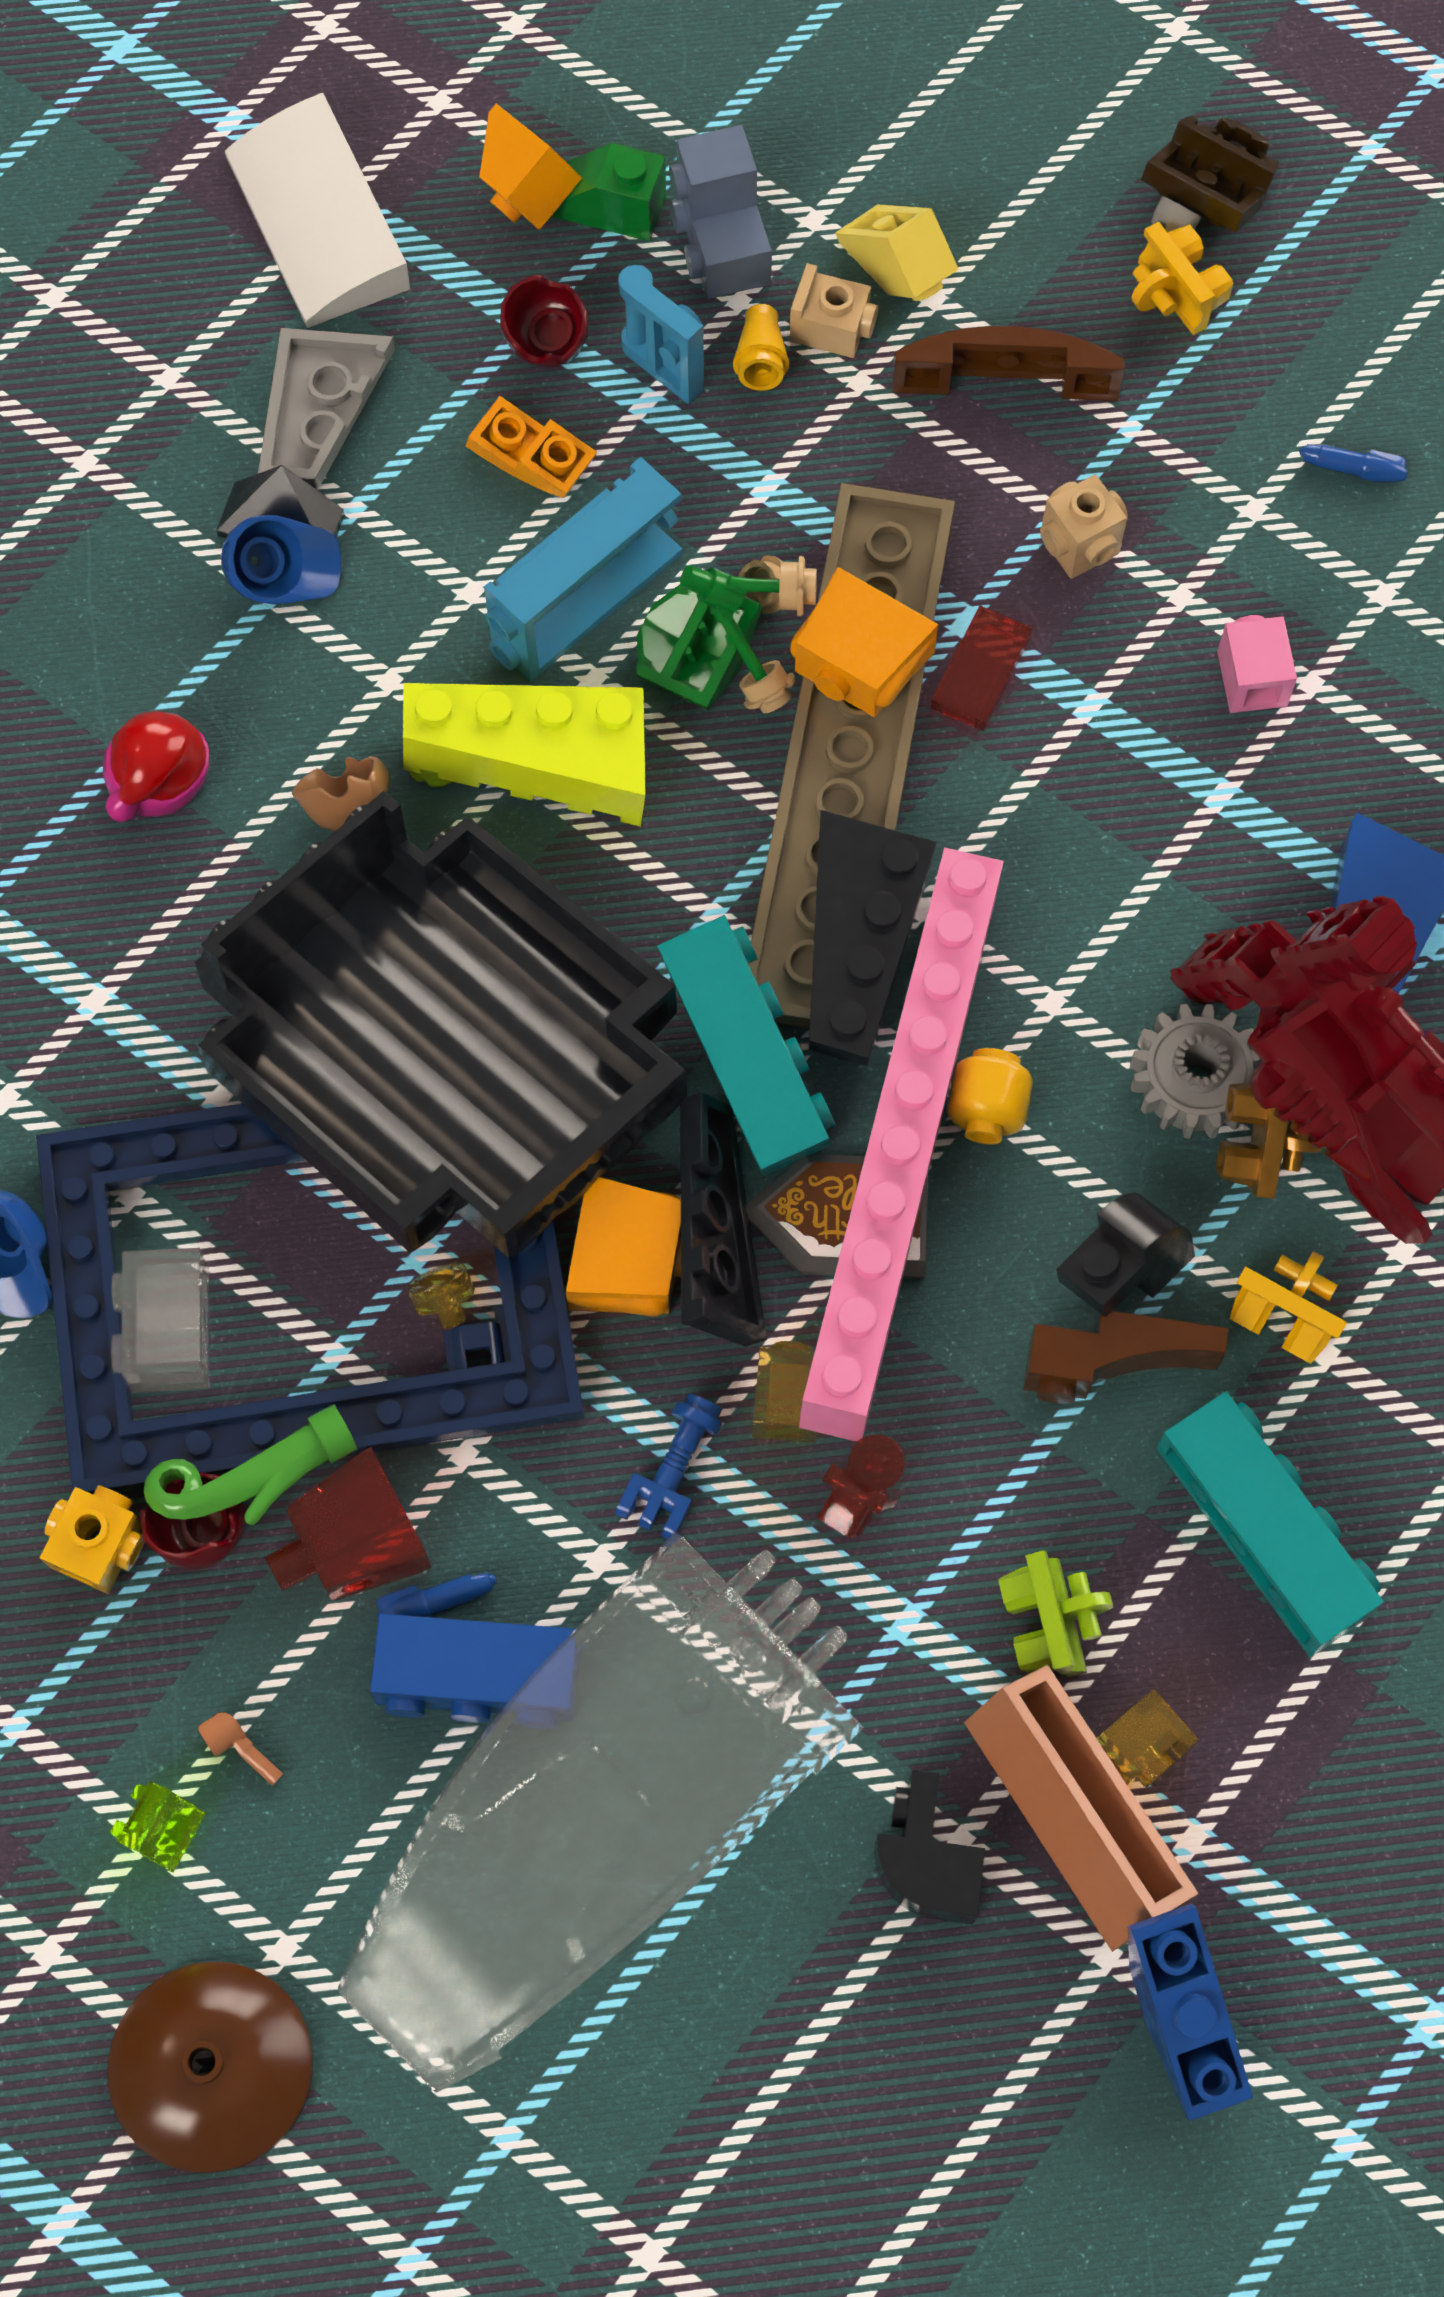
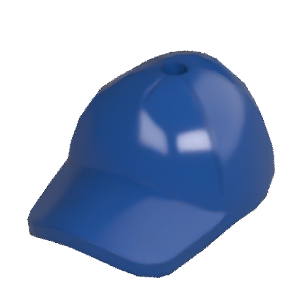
[220,515,341,604]
[0,1190,53,1318]

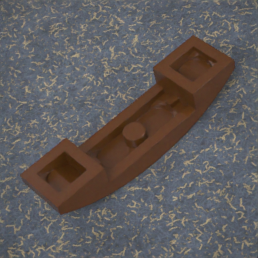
[892,326,1124,401]

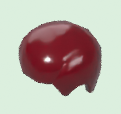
[500,275,588,367]
[139,1472,246,1571]

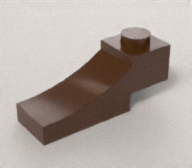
[1023,1311,1229,1404]

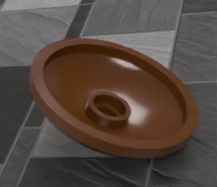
[108,1962,313,2173]

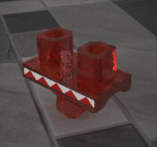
[817,1434,906,1538]

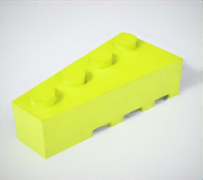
[403,683,645,827]

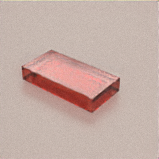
[930,605,1033,731]

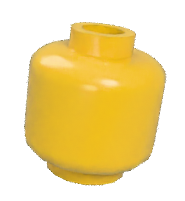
[947,1048,1033,1145]

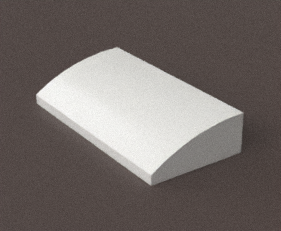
[225,93,410,328]

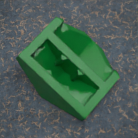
[636,584,762,711]

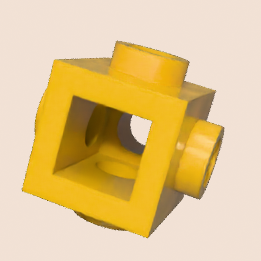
[40,1485,144,1595]

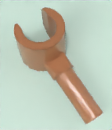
[198,1713,283,1786]

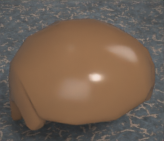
[291,756,390,832]

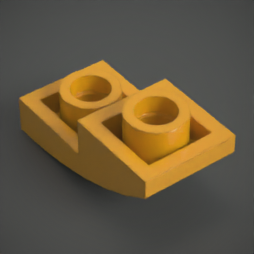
[465,396,597,498]

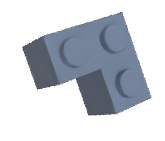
[669,125,772,299]

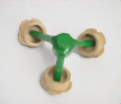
[680,555,817,713]

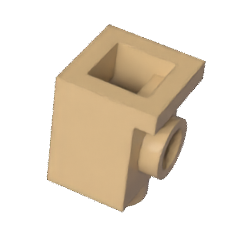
[790,263,878,358]

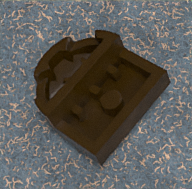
[1141,115,1279,232]

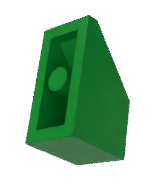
[551,143,666,242]

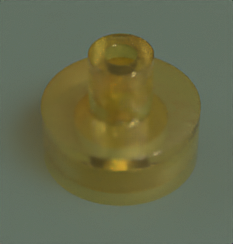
[407,1263,475,1329]

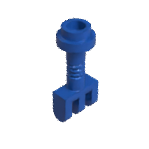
[615,1393,722,1542]

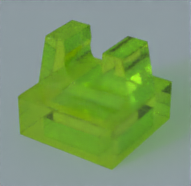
[110,1781,206,1873]

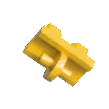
[1131,222,1233,335]
[1229,1251,1347,1364]

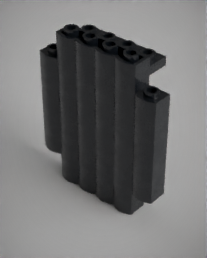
[195,791,687,1259]

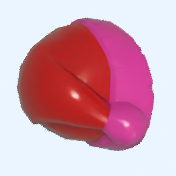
[103,711,209,823]

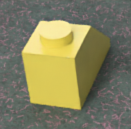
[835,204,959,301]

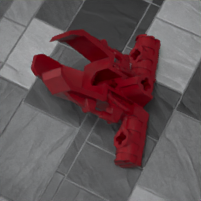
[1170,895,1444,1244]

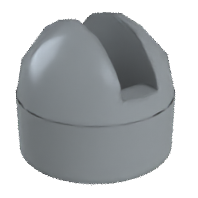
[1151,196,1201,233]

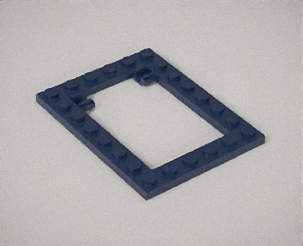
[36,1103,584,1494]

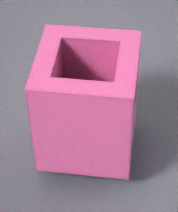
[1217,615,1297,713]

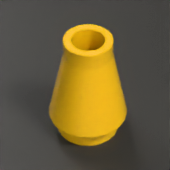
[733,304,789,391]

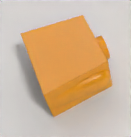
[790,567,938,717]
[566,1177,681,1317]

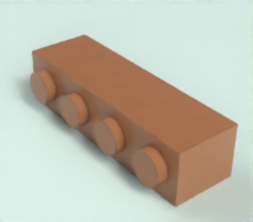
[964,1665,1199,1952]

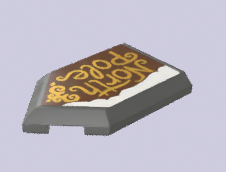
[745,1154,928,1280]

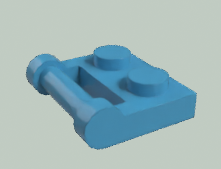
[618,265,704,405]

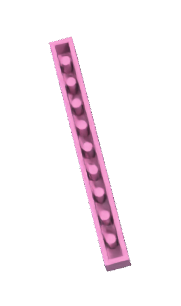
[799,847,1004,1443]

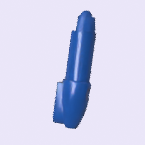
[1299,444,1408,483]
[376,1572,497,1618]

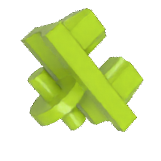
[998,1550,1113,1677]

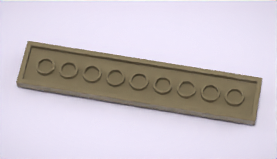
[748,483,955,1028]

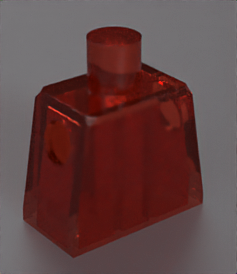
[265,1447,432,1601]

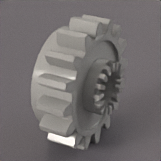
[1129,1004,1263,1139]

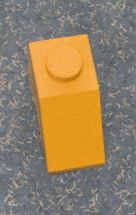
[479,103,582,230]

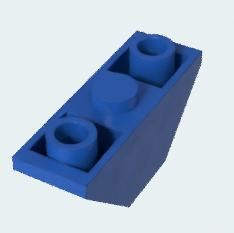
[1128,1903,1253,2121]

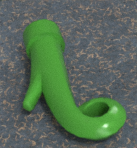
[143,1404,358,1525]

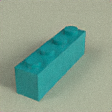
[657,915,836,1177]
[1156,1391,1384,1658]

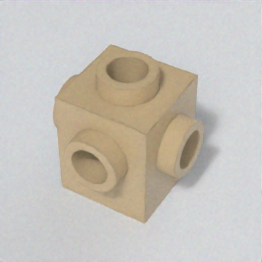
[1040,474,1128,579]

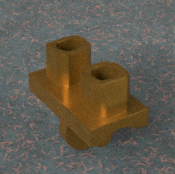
[1215,1083,1323,1199]

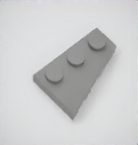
[258,328,395,490]

